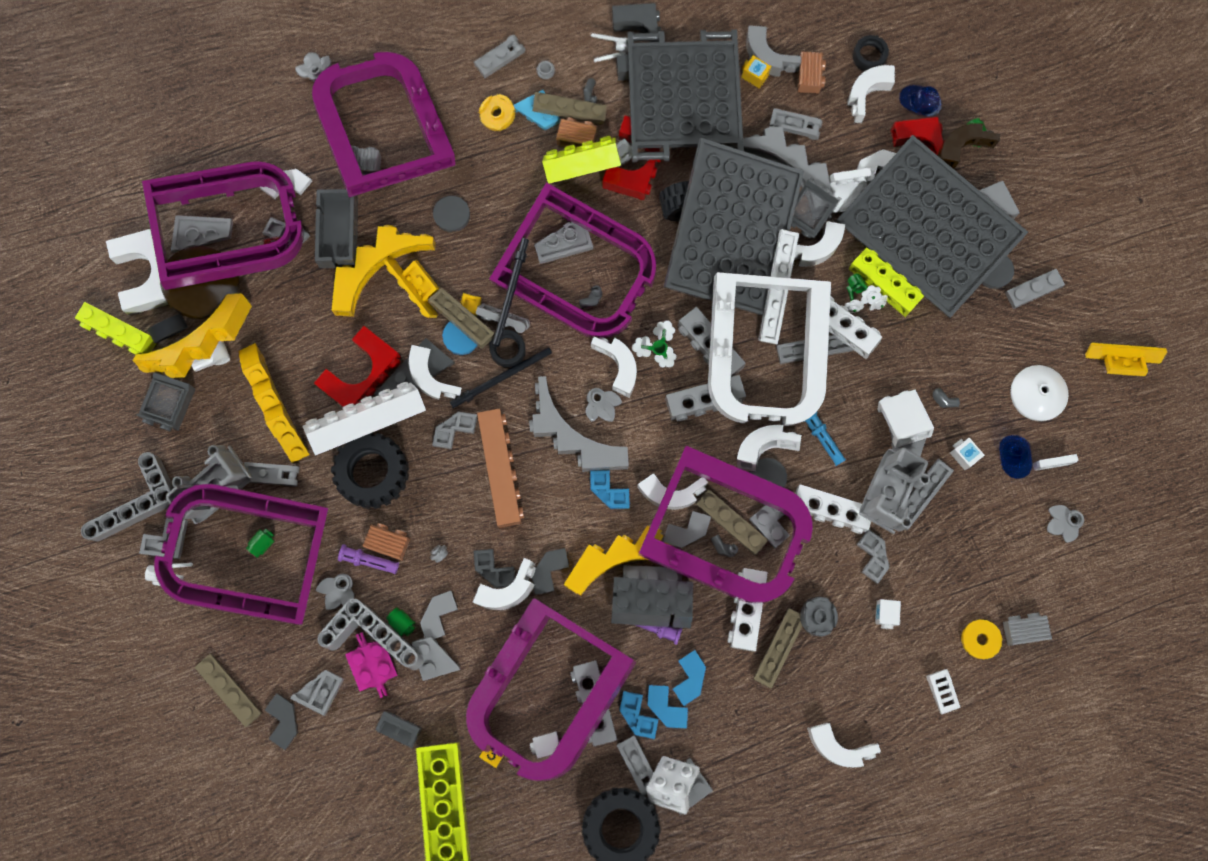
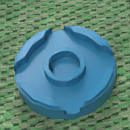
[442,322,478,355]

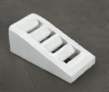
[926,669,960,714]

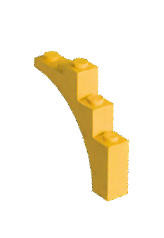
[331,225,436,317]
[132,293,252,378]
[238,343,310,463]
[564,525,670,596]

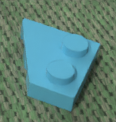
[514,90,561,130]

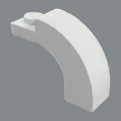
[847,65,895,123]
[794,221,845,266]
[591,337,637,398]
[409,345,462,400]
[737,425,801,472]
[637,473,708,510]
[473,558,536,610]
[807,723,881,767]

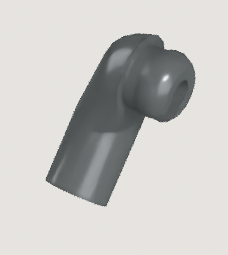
[584,78,597,103]
[579,285,603,308]
[933,388,960,408]
[711,534,738,557]

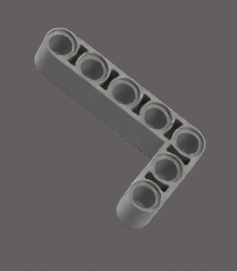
[81,452,174,542]
[318,599,423,670]

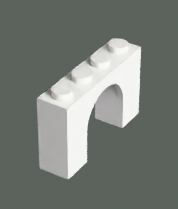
[106,229,168,316]

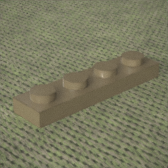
[532,92,607,125]
[428,288,495,349]
[696,490,768,555]
[753,608,802,689]
[195,654,263,727]

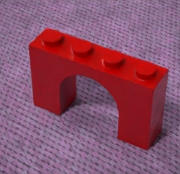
[602,116,662,201]
[891,117,945,155]
[314,326,401,408]

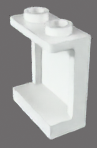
[877,390,934,448]

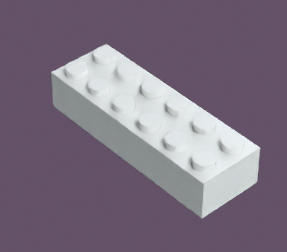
[302,382,426,455]

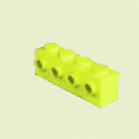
[849,247,924,317]
[75,302,156,355]

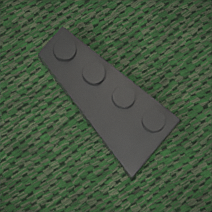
[375,338,455,396]

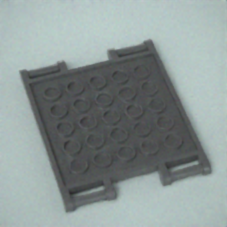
[628,29,744,162]

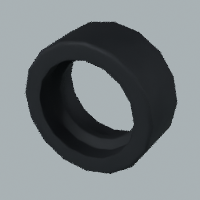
[852,35,889,72]
[148,314,188,343]
[489,330,526,368]

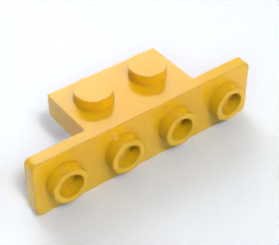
[383,259,440,318]
[1085,343,1167,376]

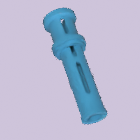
[803,412,846,466]

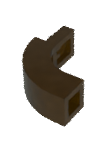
[937,123,1001,169]

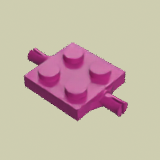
[345,632,398,698]

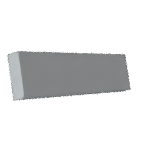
[776,335,854,364]
[904,459,954,530]

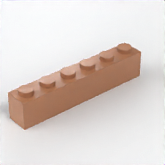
[477,409,524,528]

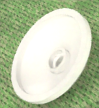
[1010,365,1068,421]

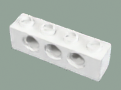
[829,296,882,359]
[795,485,871,534]
[728,568,768,652]

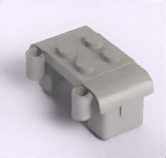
[166,445,253,524]
[859,448,930,534]

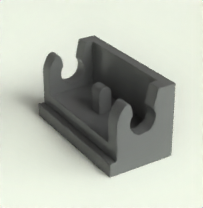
[375,711,422,748]

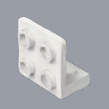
[829,168,871,213]
[646,756,699,814]

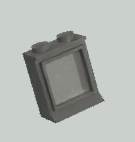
[791,178,842,238]
[137,372,195,432]

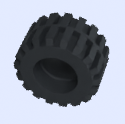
[659,181,689,221]

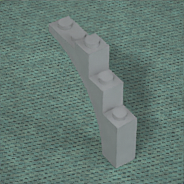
[729,126,832,214]
[529,376,629,472]

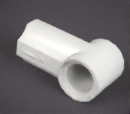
[191,341,230,372]

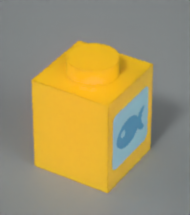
[741,55,772,89]

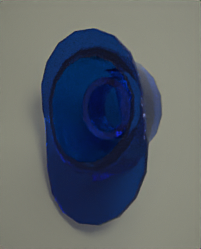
[899,85,942,117]
[999,435,1032,479]

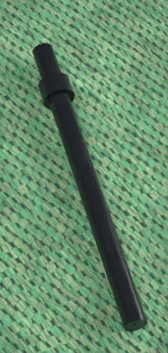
[492,238,529,347]
[450,347,552,408]

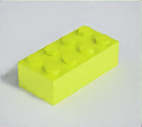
[542,136,621,184]

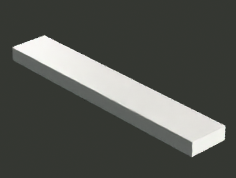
[758,229,799,344]

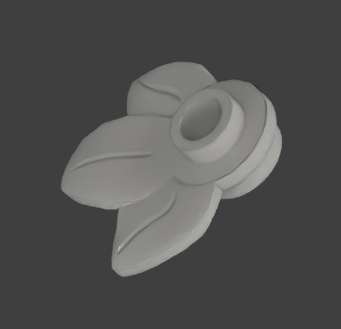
[296,53,331,82]
[586,388,622,422]
[1047,505,1084,543]
[316,574,354,610]

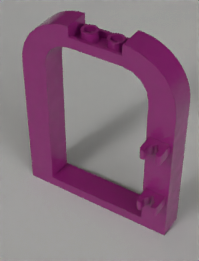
[312,52,455,197]
[142,162,304,290]
[489,183,656,338]
[638,446,813,604]
[154,484,328,625]
[466,598,636,781]

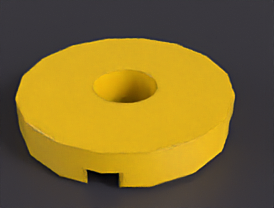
[479,94,515,131]
[961,619,1002,660]

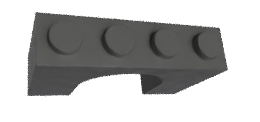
[612,3,661,81]

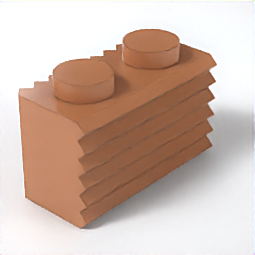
[797,51,826,94]
[556,118,597,147]
[363,523,410,561]

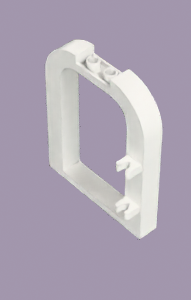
[708,272,831,426]

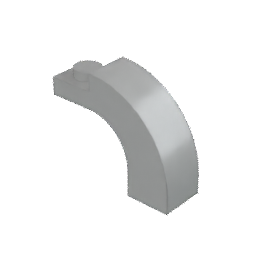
[746,26,801,77]

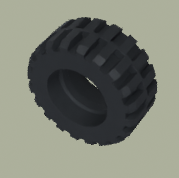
[331,433,409,509]
[582,787,661,861]

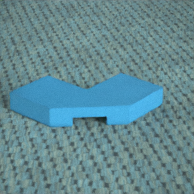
[590,470,630,509]
[673,650,706,706]
[648,685,688,728]
[619,691,659,739]

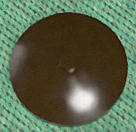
[160,246,239,319]

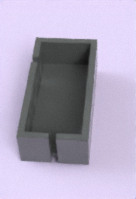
[315,189,358,268]
[611,577,693,629]

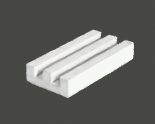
[1033,454,1078,471]

